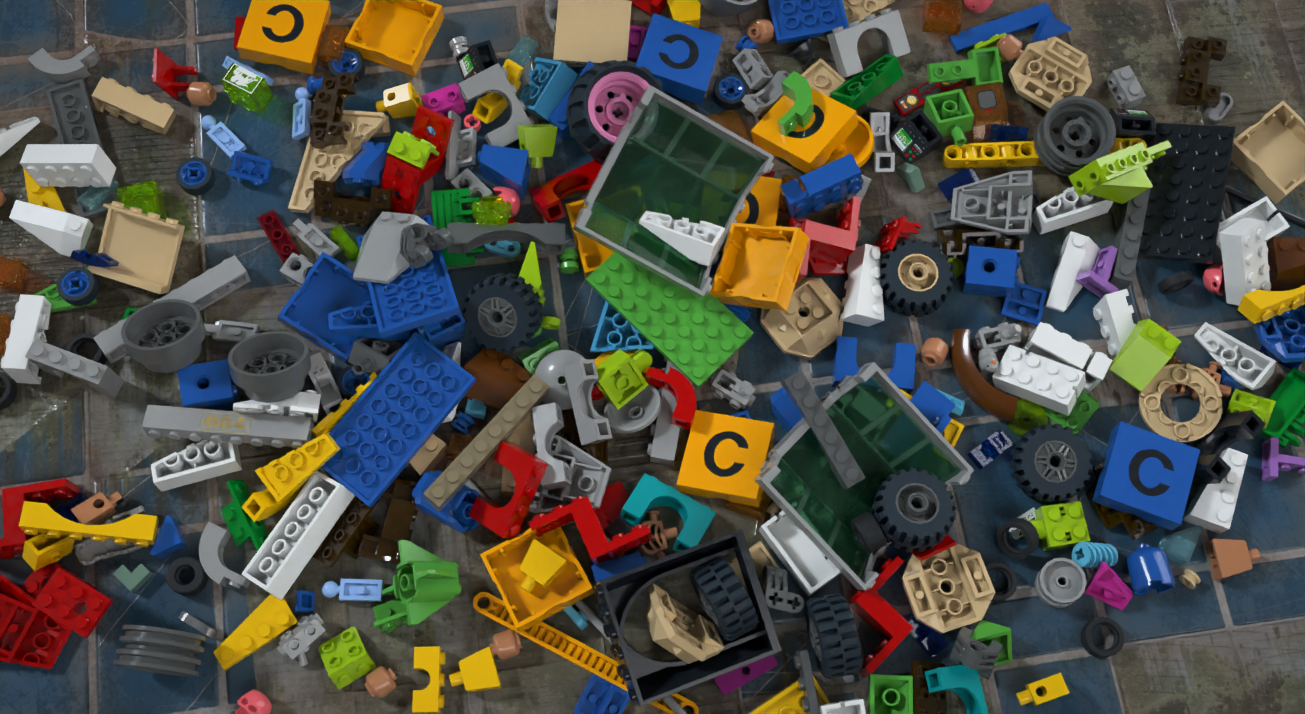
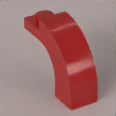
[646,367,696,430]

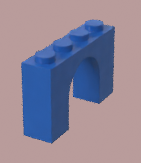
[832,336,916,395]

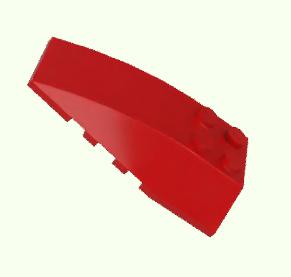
[0,574,73,669]

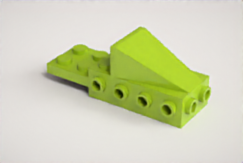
[1069,140,1172,204]

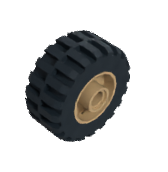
[880,240,954,317]

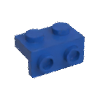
[227,151,273,186]

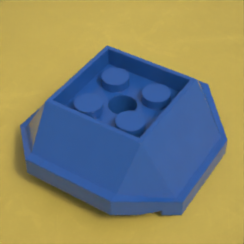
[1252,305,1305,363]

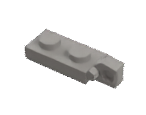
[293,219,341,258]
[204,320,260,343]

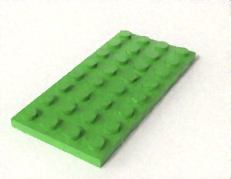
[586,231,754,388]

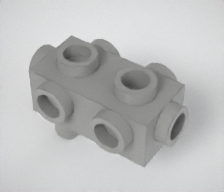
[973,322,1022,354]
[710,369,756,410]
[277,613,326,666]

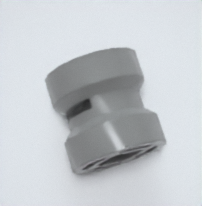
[449,36,469,62]

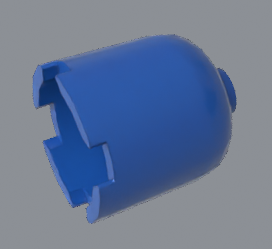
[1127,544,1175,596]

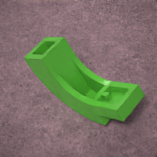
[778,71,814,136]

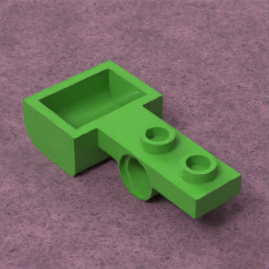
[926,47,1003,89]

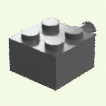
[348,337,403,375]

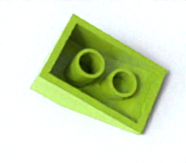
[518,241,546,306]
[1108,319,1182,392]

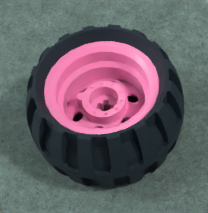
[566,60,670,165]

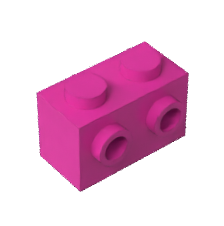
[421,83,466,117]

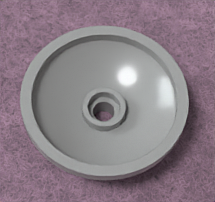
[535,350,593,410]
[604,384,662,433]

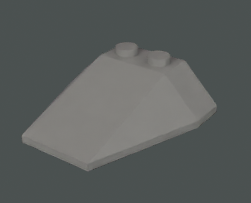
[950,170,1033,235]
[353,212,430,284]
[528,435,612,514]

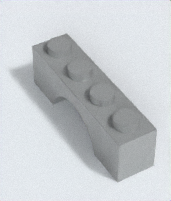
[563,359,612,445]
[530,402,572,490]

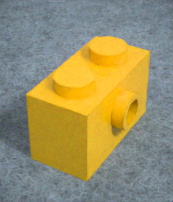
[22,533,74,571]

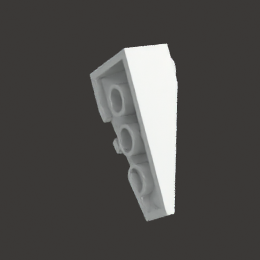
[9,200,93,260]
[639,211,725,266]
[1045,231,1100,313]
[233,390,321,423]

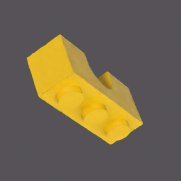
[412,646,446,714]

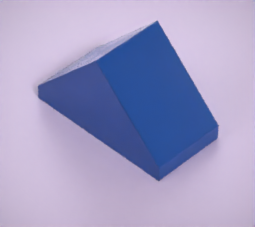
[1031,15,1072,43]
[150,515,187,559]

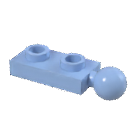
[292,87,312,140]
[201,115,247,161]
[322,579,384,602]

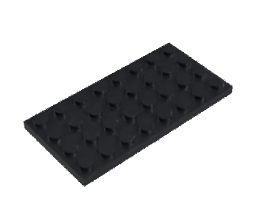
[1137,123,1236,264]

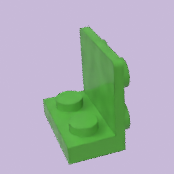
[517,337,565,382]
[1043,388,1100,434]
[372,598,409,633]

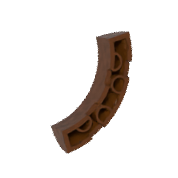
[950,329,1018,423]

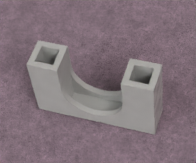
[827,8,911,77]
[457,63,534,147]
[25,339,124,398]

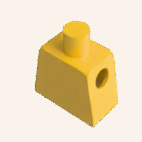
[666,0,701,28]
[376,82,422,119]
[519,539,569,593]
[449,647,502,692]
[1016,672,1070,706]

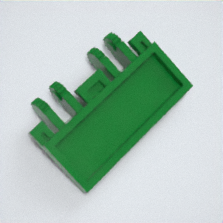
[431,188,484,268]
[1259,367,1305,448]

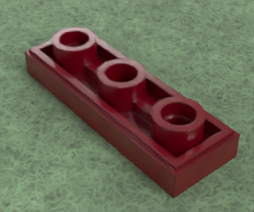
[257,209,300,264]

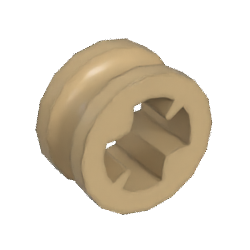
[1179,569,1201,589]

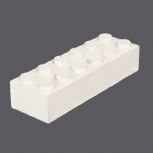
[242,471,355,600]

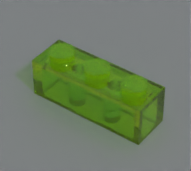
[329,225,359,262]

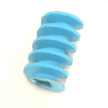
[1072,541,1118,569]

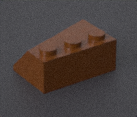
[1267,237,1305,291]
[463,347,533,411]

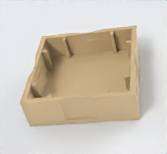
[1231,101,1305,204]

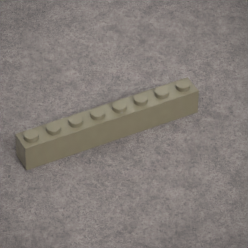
[423,374,550,512]

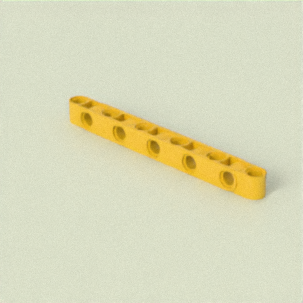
[941,138,1147,169]

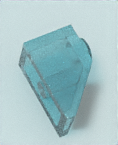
[1159,525,1203,566]

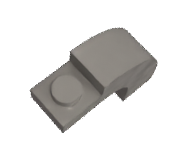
[27,45,101,83]
[741,70,790,118]
[869,112,895,172]
[308,349,344,415]
[199,522,251,589]

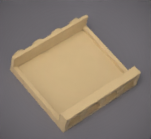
[553,0,632,68]
[88,201,185,294]

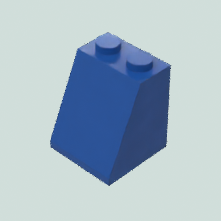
[477,144,531,201]
[591,552,647,585]

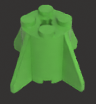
[381,540,461,625]

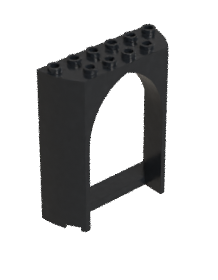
[594,529,782,707]

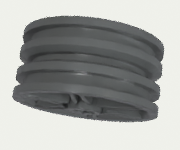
[1033,96,1116,176]
[113,625,207,677]

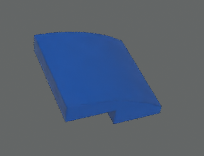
[1000,282,1047,326]
[572,674,630,714]

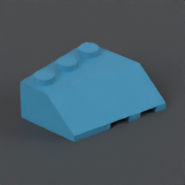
[519,57,578,122]
[590,301,654,352]

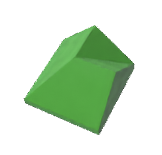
[970,620,1013,671]
[866,674,913,714]

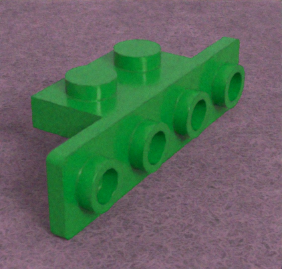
[220,479,268,551]

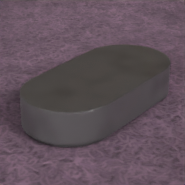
[1203,93,1233,125]
[178,611,218,639]

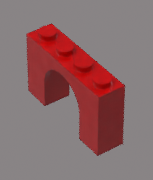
[529,160,617,223]
[469,441,548,539]

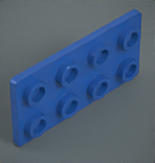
[879,381,955,468]

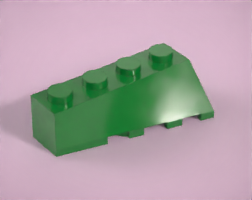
[830,54,904,110]

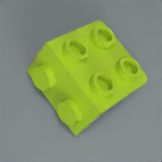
[387,131,439,169]
[318,627,377,690]

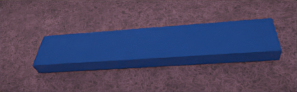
[949,2,1054,54]

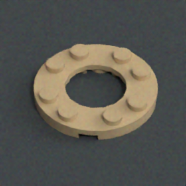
[1139,364,1223,443]

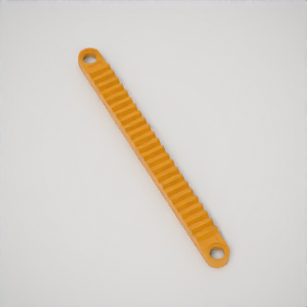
[473,592,699,714]

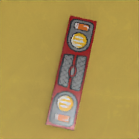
[893,80,964,117]

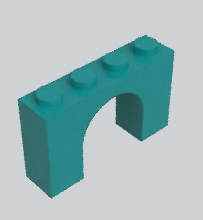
[619,473,716,552]
[925,665,989,714]

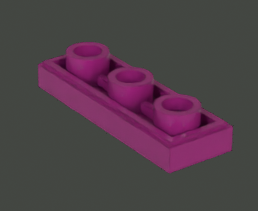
[713,655,778,697]

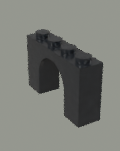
[1191,410,1265,485]

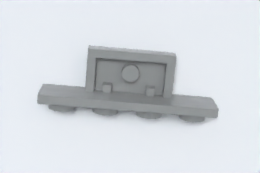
[445,110,477,182]

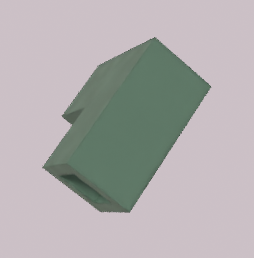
[897,162,925,193]
[113,563,154,593]

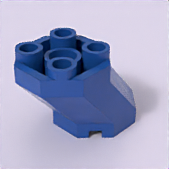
[342,142,391,186]
[770,388,821,450]
[412,471,482,533]

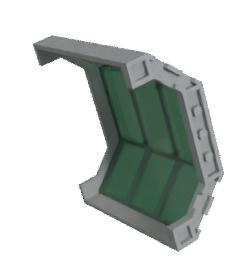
[573,85,774,298]
[754,362,974,590]

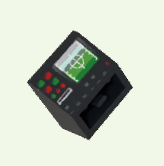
[457,40,498,80]
[1110,108,1156,145]
[889,109,943,164]

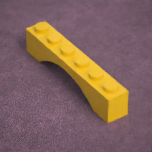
[1237,285,1305,324]
[19,501,159,547]

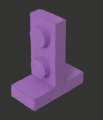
[1075,246,1119,299]
[1261,437,1305,482]

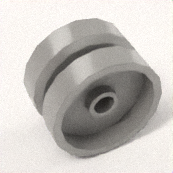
[1034,558,1087,608]

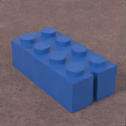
[780,154,862,219]

